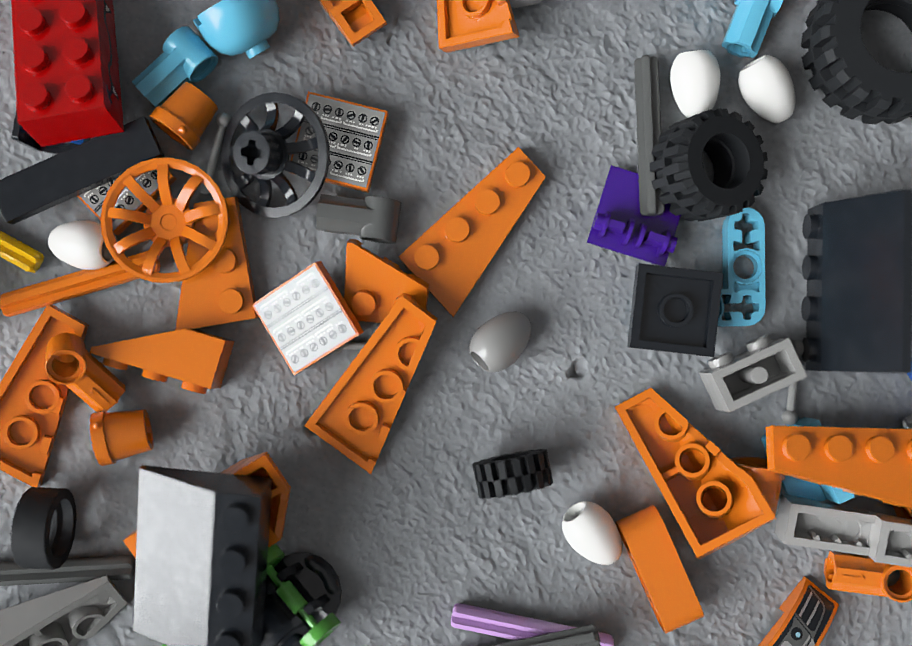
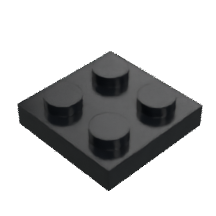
[627,263,723,357]

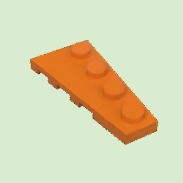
[398,147,546,318]

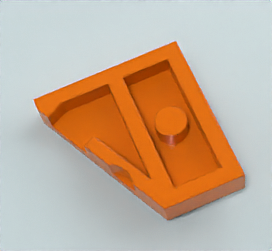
[344,239,429,323]

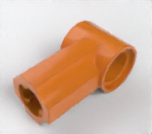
[45,332,126,412]
[824,551,912,603]

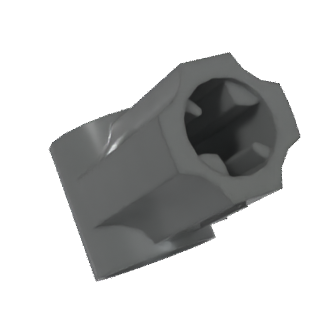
[316,194,402,244]

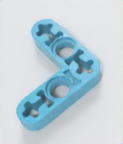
[718,207,766,327]

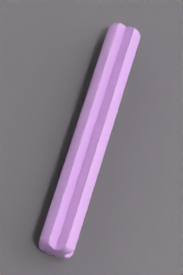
[451,603,614,646]

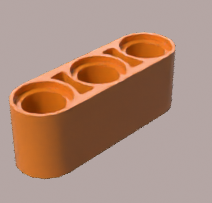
[615,505,704,634]

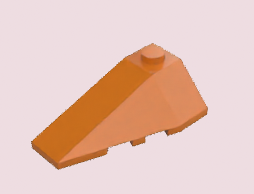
[615,388,776,559]

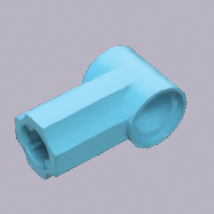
[721,0,784,58]
[132,26,219,107]

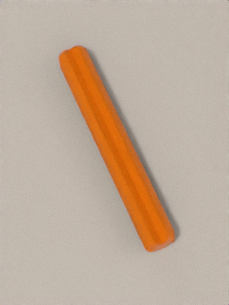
[0,251,161,317]

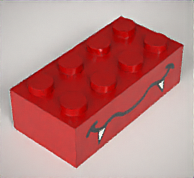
[11,0,124,147]

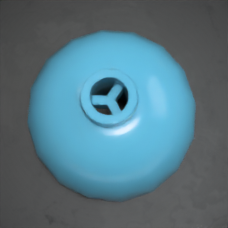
[193,0,280,59]

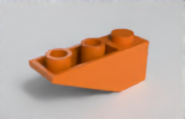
[89,328,235,394]

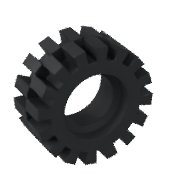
[472,449,554,499]

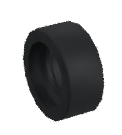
[10,487,76,569]

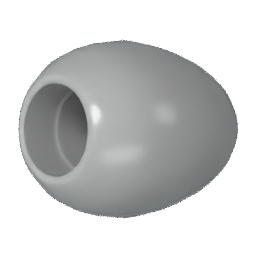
[469,311,532,372]

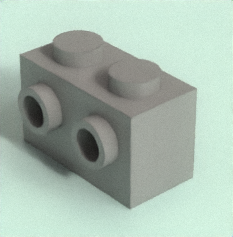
[698,334,807,412]

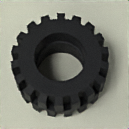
[650,108,768,222]

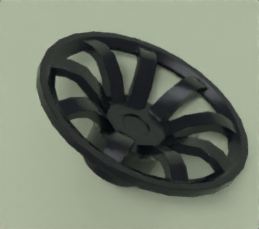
[221,92,330,218]

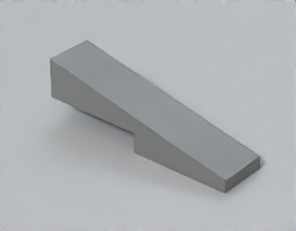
[774,494,912,567]

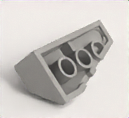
[0,575,127,646]

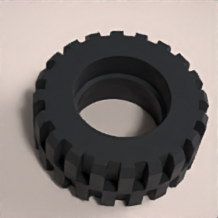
[801,0,912,125]

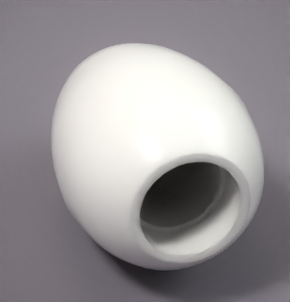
[670,50,721,118]
[738,55,796,123]
[48,220,118,270]
[562,501,622,565]

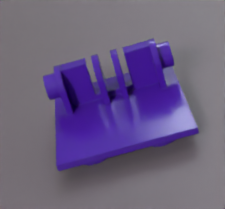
[586,165,681,266]

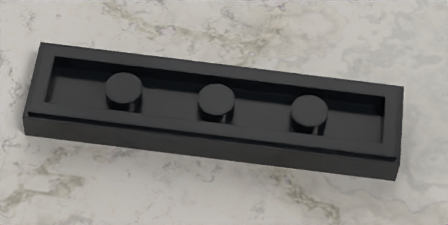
[0,116,165,225]

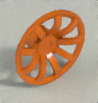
[100,157,229,283]

